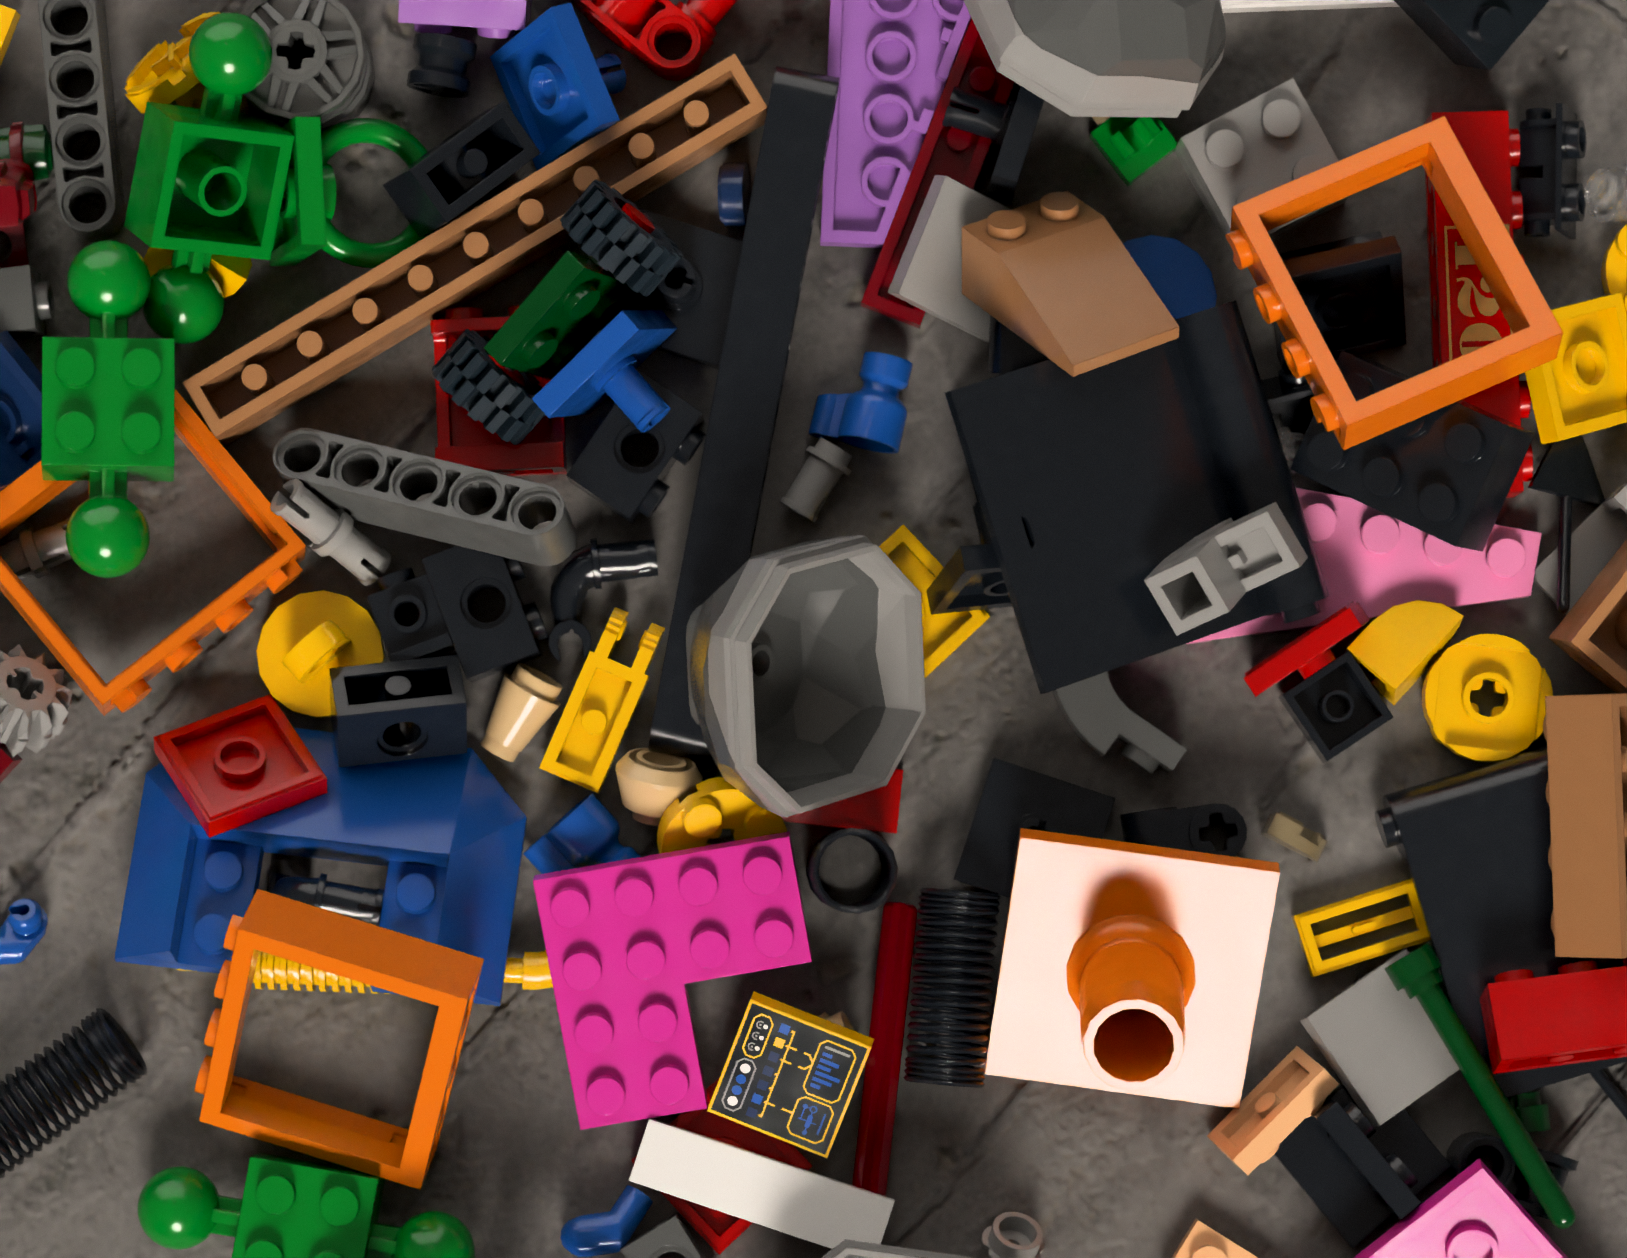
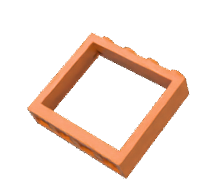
[1225,116,1563,451]
[0,389,306,716]
[195,889,484,1190]

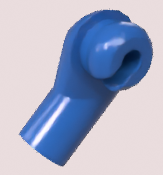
[0,898,48,965]
[560,1185,653,1257]

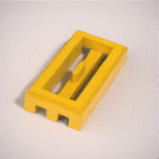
[1291,878,1430,977]

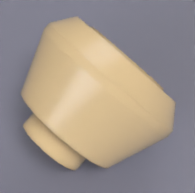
[615,748,702,826]

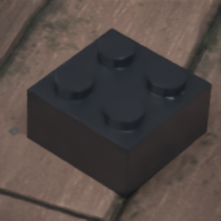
[1278,651,1393,763]

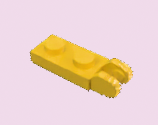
[539,607,665,794]

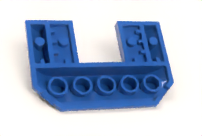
[114,728,527,1006]

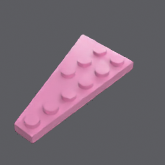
[1186,487,1542,644]

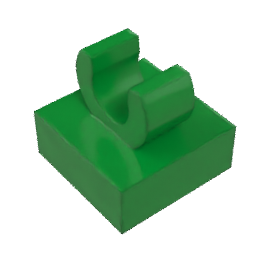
[1089,117,1178,187]

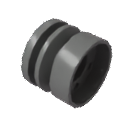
[243,0,375,132]

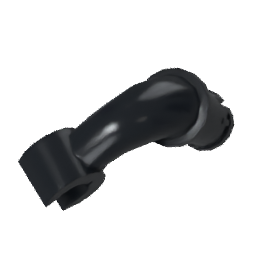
[548,538,658,661]
[267,872,384,926]

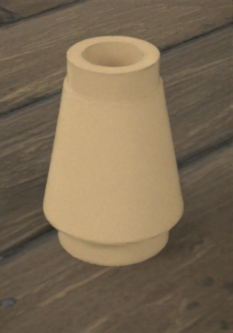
[480,663,563,762]

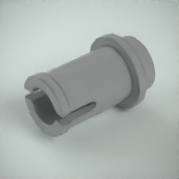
[780,437,853,523]

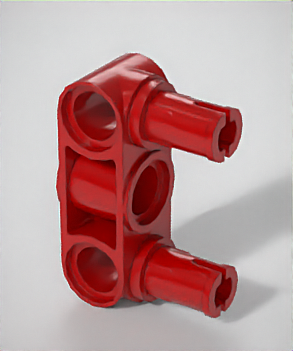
[567,0,738,81]

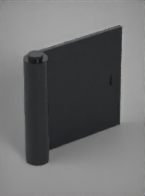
[945,300,1329,694]
[1375,746,1627,1105]

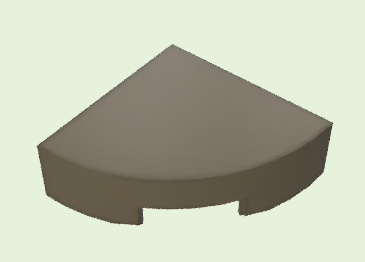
[1260,811,1327,862]

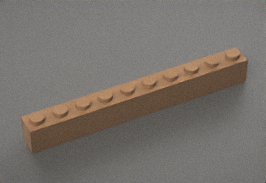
[182,53,768,446]

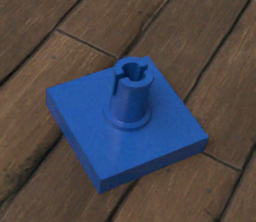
[490,2,627,171]
[532,309,677,433]

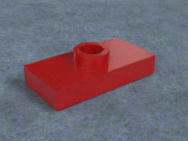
[1243,601,1370,697]

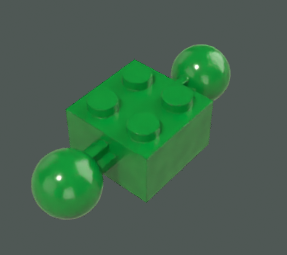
[124,12,295,344]
[41,240,175,578]
[137,1153,475,1258]

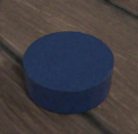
[718,162,751,226]

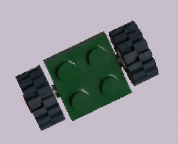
[432,179,683,445]

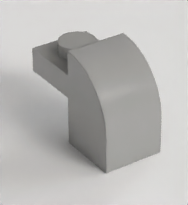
[1144,502,1308,636]

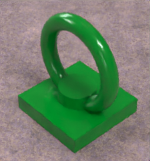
[269,116,435,268]

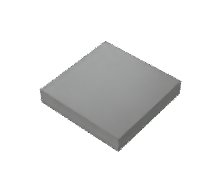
[887,175,1011,343]
[1300,949,1459,1128]

